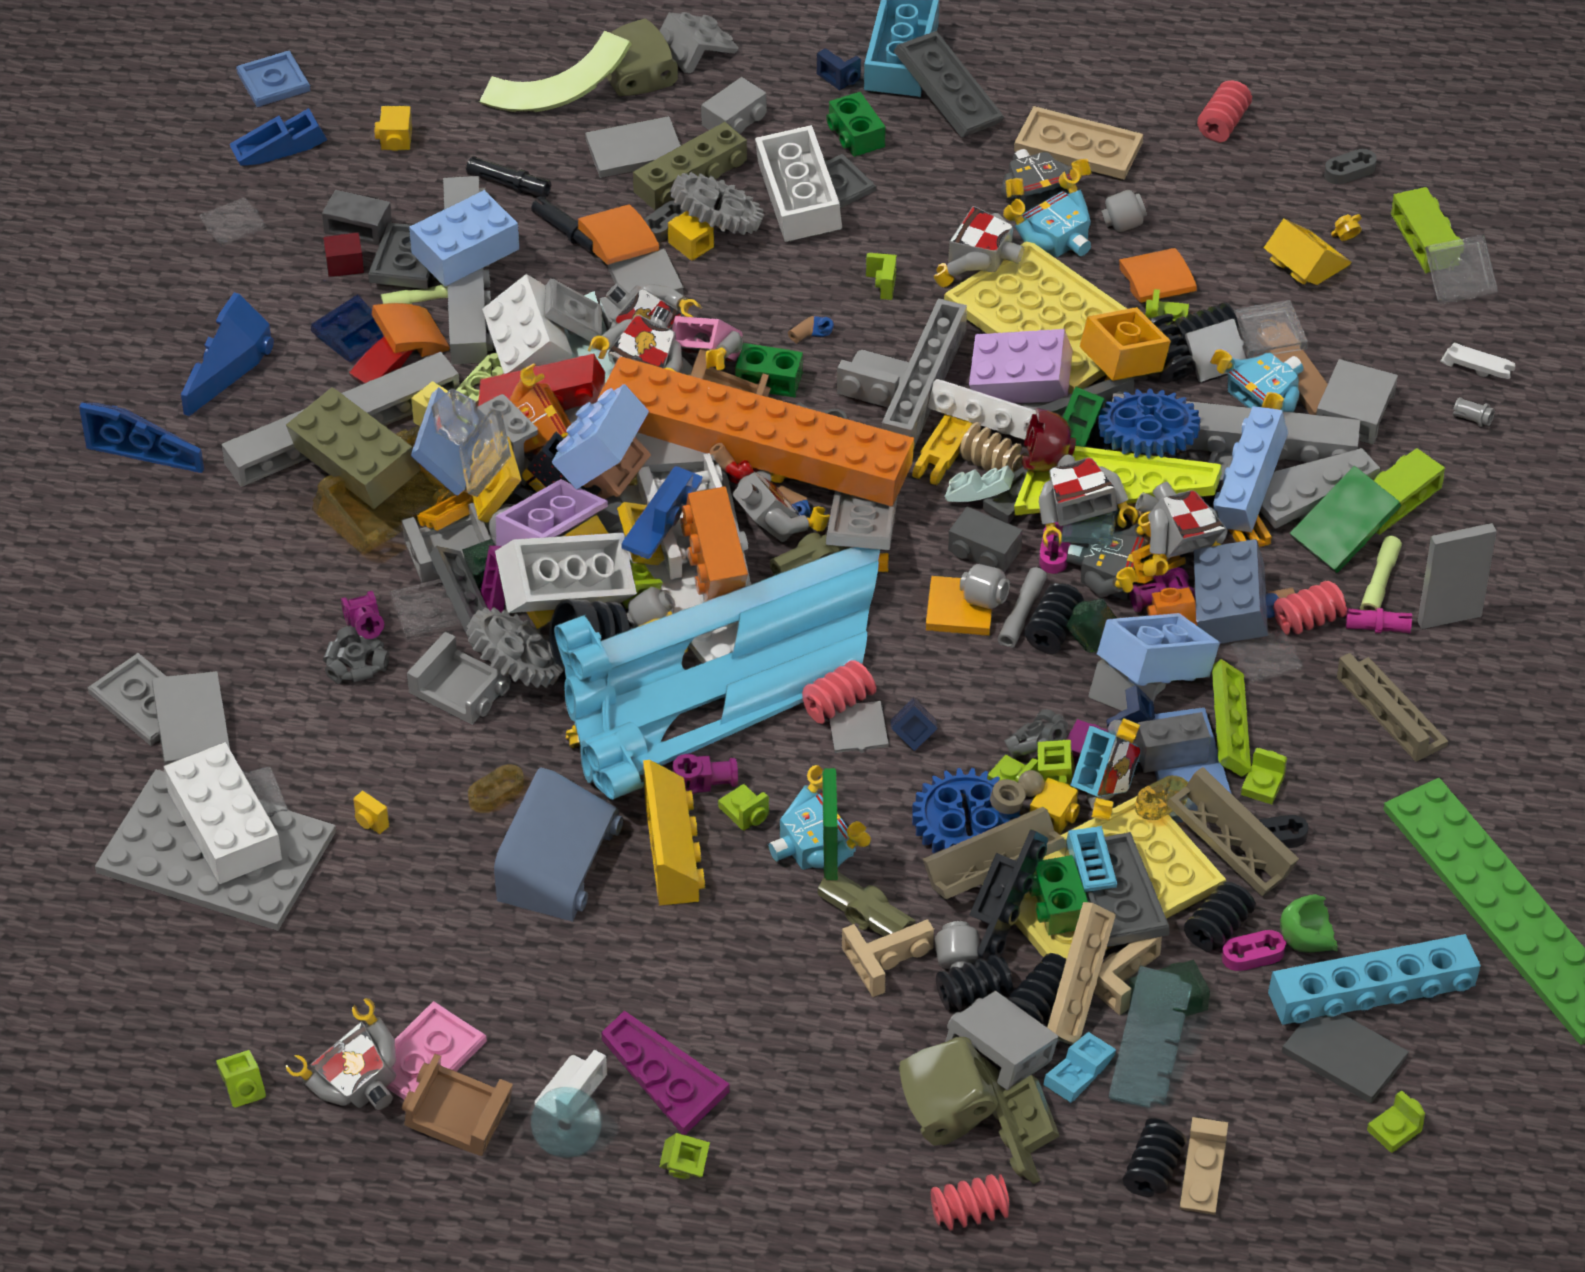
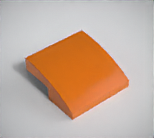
[578,204,659,265]
[1119,248,1197,303]
[372,303,450,357]

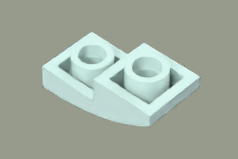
[945,465,1015,502]

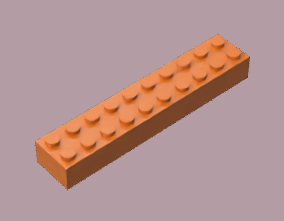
[598,356,914,507]

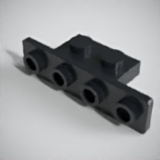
[969,829,1048,960]

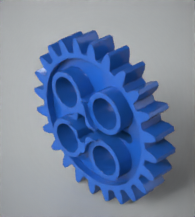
[1099,389,1200,458]
[912,768,1020,853]

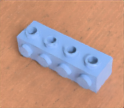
[1214,406,1288,532]

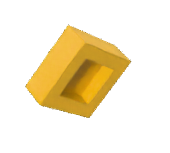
[353,790,389,834]

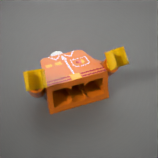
[510,363,572,455]

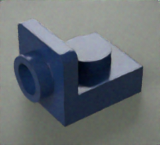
[816,48,861,91]

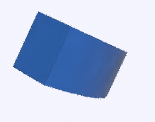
[229,108,327,166]

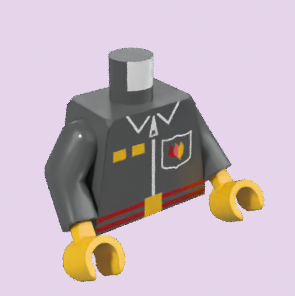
[1001,149,1092,212]
[1066,511,1151,600]

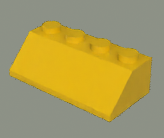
[643,760,705,906]

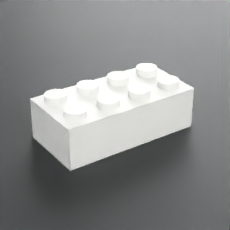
[755,125,842,242]
[495,533,637,613]
[164,742,282,884]

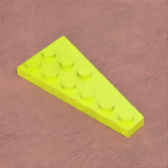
[1014,446,1222,515]

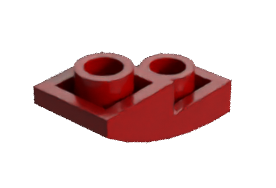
[349,336,414,385]

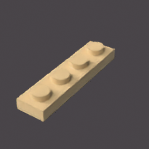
[1047,902,1116,1045]

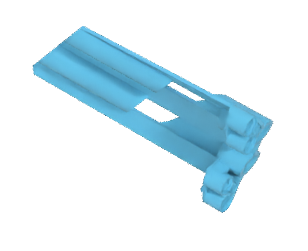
[554,547,880,800]

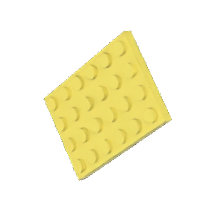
[944,241,1127,394]
[982,791,1226,959]

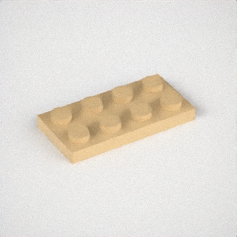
[1014,106,1143,180]

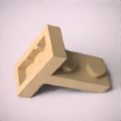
[842,919,934,997]
[1094,937,1162,1015]
[1180,1117,1228,1215]

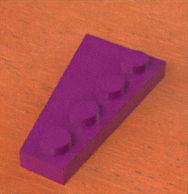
[601,1010,730,1135]

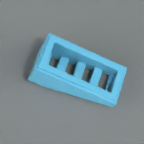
[1066,826,1117,892]

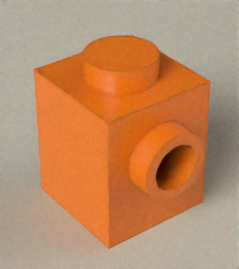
[1147,587,1197,626]

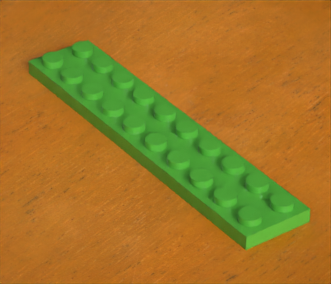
[1383,778,1585,1046]

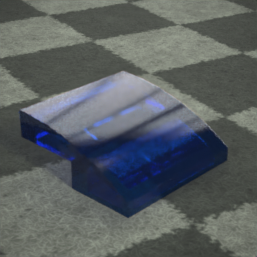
[310,294,384,362]

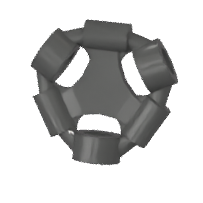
[323,626,389,684]
[1004,709,1068,759]

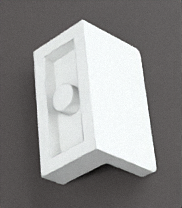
[535,1050,607,1124]

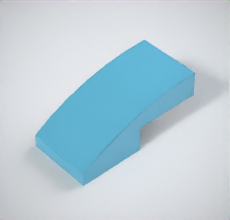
[1043,1032,1116,1103]

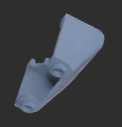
[494,767,623,922]

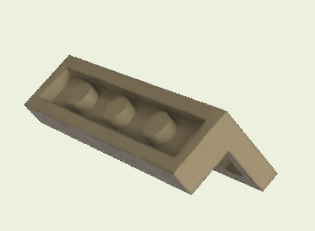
[1337,653,1448,762]
[1167,767,1299,896]
[923,807,1067,899]

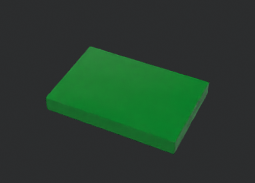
[1290,465,1402,573]
[822,768,838,880]

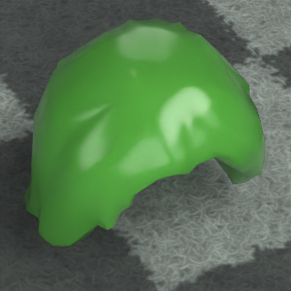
[1280,894,1338,953]

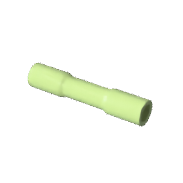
[381,284,448,304]
[1360,536,1402,611]

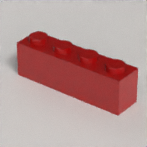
[478,353,606,410]

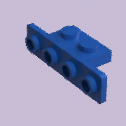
[621,466,703,559]

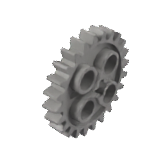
[670,172,764,235]
[466,607,564,688]

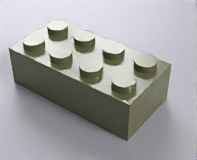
[286,387,421,509]

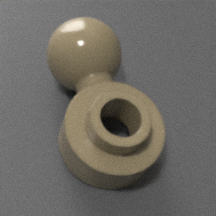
[990,770,1045,814]

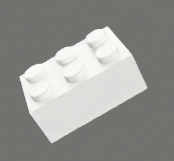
[482,274,573,374]

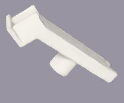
[1440,343,1515,379]

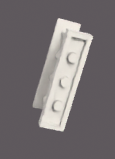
[637,453,748,580]

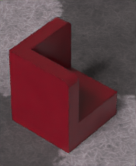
[323,232,364,277]

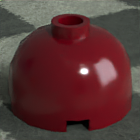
[1023,408,1076,473]

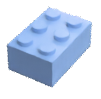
[409,190,519,287]
[552,384,649,490]
[1097,613,1220,686]

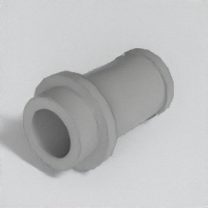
[1453,397,1495,427]

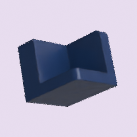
[1106,685,1155,736]
[890,697,938,751]

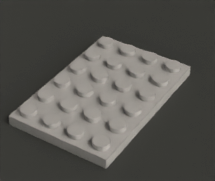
[95,769,336,931]

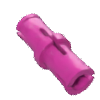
[1346,608,1412,634]

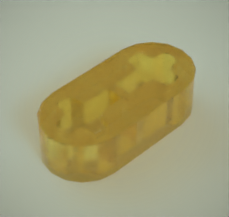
[468,764,524,813]
[1134,775,1188,820]

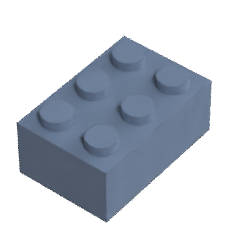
[1194,539,1268,644]

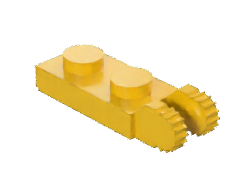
[912,414,973,486]

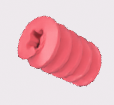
[1197,80,1252,143]
[1273,581,1347,635]
[802,660,877,724]
[931,1174,1009,1231]

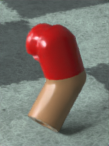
[710,443,754,481]

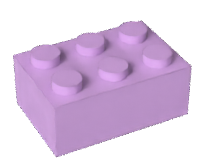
[969,329,1073,404]

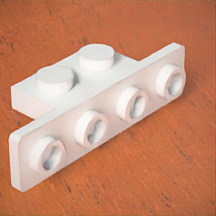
[928,379,1036,440]

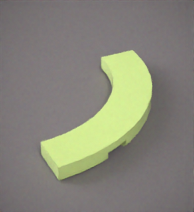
[480,31,632,112]

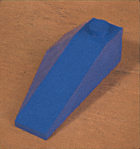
[181,292,274,416]
[79,403,204,473]

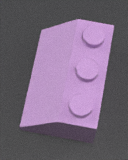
[496,479,608,546]

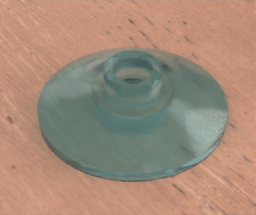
[531,1087,602,1158]

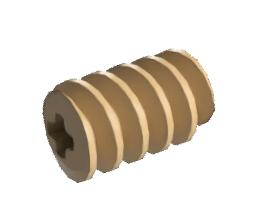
[959,422,1028,473]

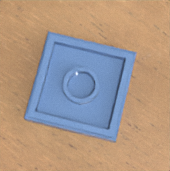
[236,50,310,107]

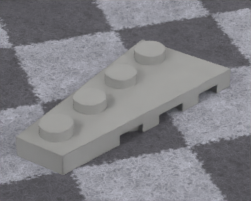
[1260,448,1380,529]

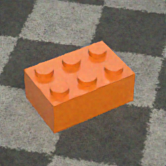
[680,486,748,602]

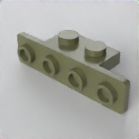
[982,1057,1060,1184]

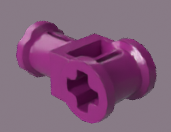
[1129,568,1196,612]
[341,590,384,639]
[673,754,738,795]

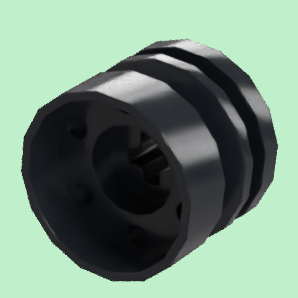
[549,599,629,667]

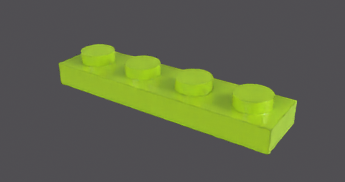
[1212,659,1251,777]

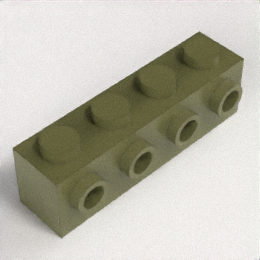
[633,122,747,211]

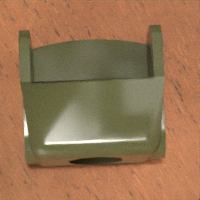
[594,18,678,96]
[899,1037,998,1146]

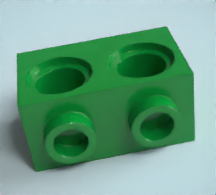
[826,92,886,157]
[735,343,803,398]
[1063,386,1105,447]
[1029,855,1088,936]

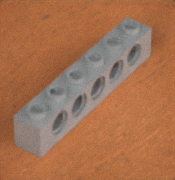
[882,299,967,450]

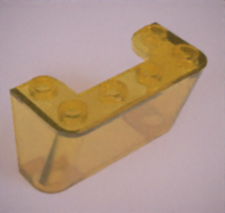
[312,426,455,555]

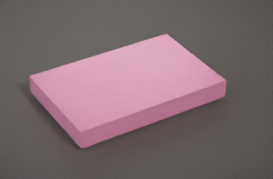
[386,1001,487,1100]

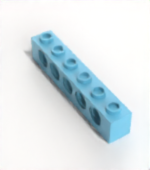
[1268,934,1481,1025]

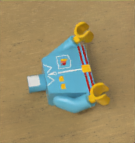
[1003,168,1091,257]
[1210,349,1304,412]
[768,765,871,870]

